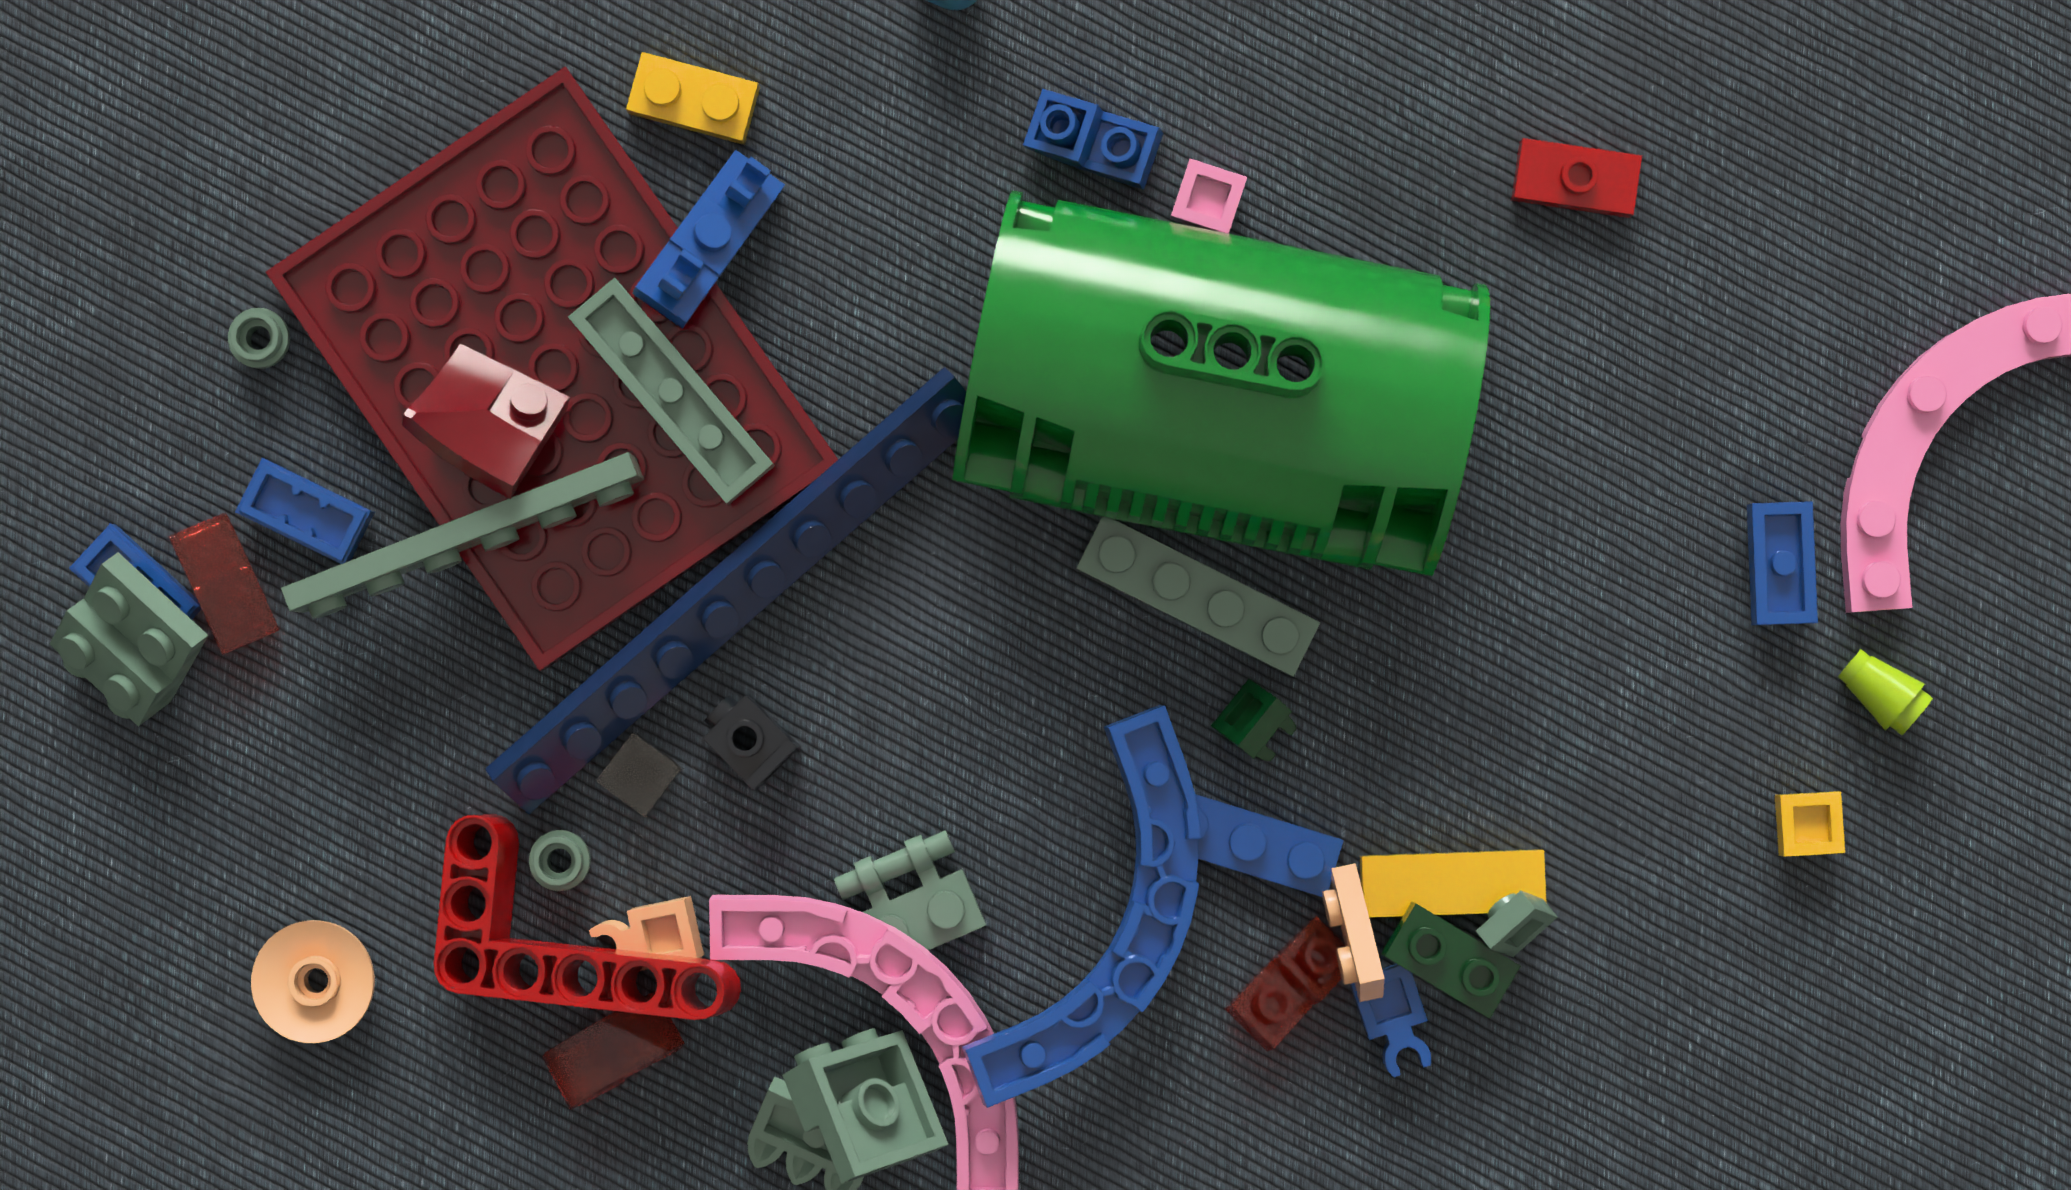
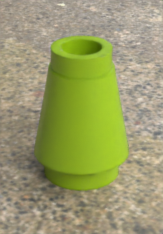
[1838,649,1933,736]

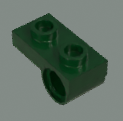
[1381,902,1521,1019]

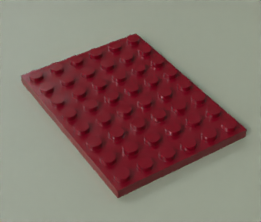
[266,66,838,671]

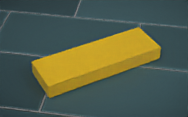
[1360,849,1546,918]

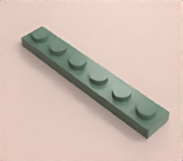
[281,452,645,619]

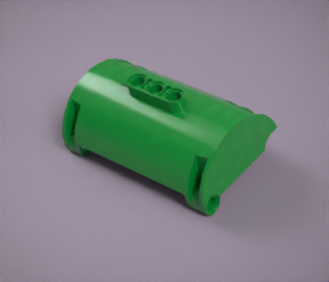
[952,190,1490,576]

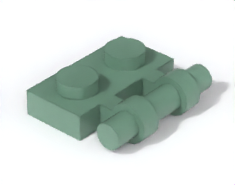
[834,830,986,950]

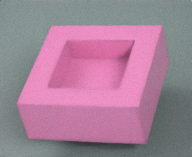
[1170,159,1247,234]

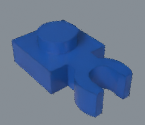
[1350,964,1431,1077]

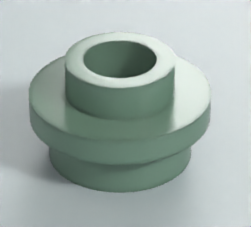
[228,308,290,369]
[529,830,591,891]

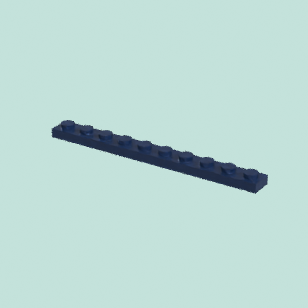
[485,367,966,814]

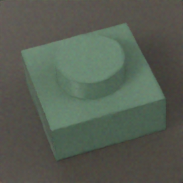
[1476,890,1558,957]

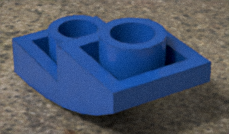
[1023,89,1163,190]

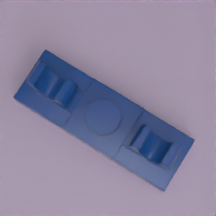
[632,150,785,329]

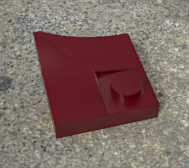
[402,344,570,499]

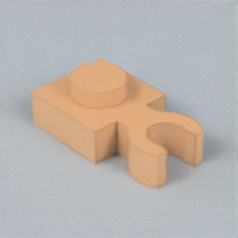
[589,896,704,971]

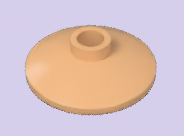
[251,920,375,1043]

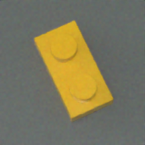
[626,52,760,145]

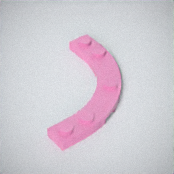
[1840,294,2071,613]
[709,895,1019,1190]

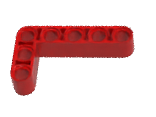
[434,814,741,1020]

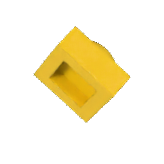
[1775,791,1845,857]

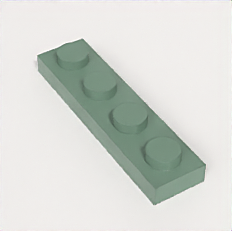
[568,277,775,505]
[1076,517,1321,677]

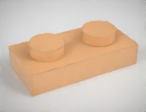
[1322,863,1385,1002]

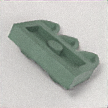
[747,1077,864,1190]

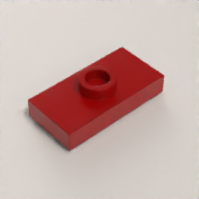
[1511,138,1642,218]

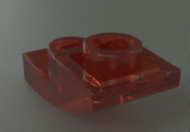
[168,512,279,655]
[1224,916,1346,1052]
[542,990,685,1110]

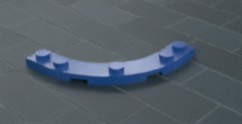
[962,705,1201,1108]

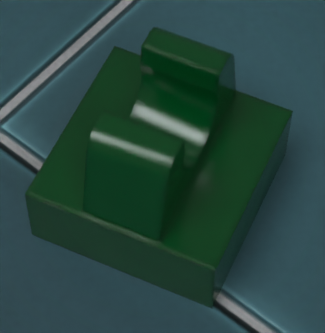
[1211,679,1296,761]

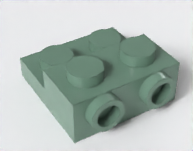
[50,552,209,727]
[782,1028,948,1184]

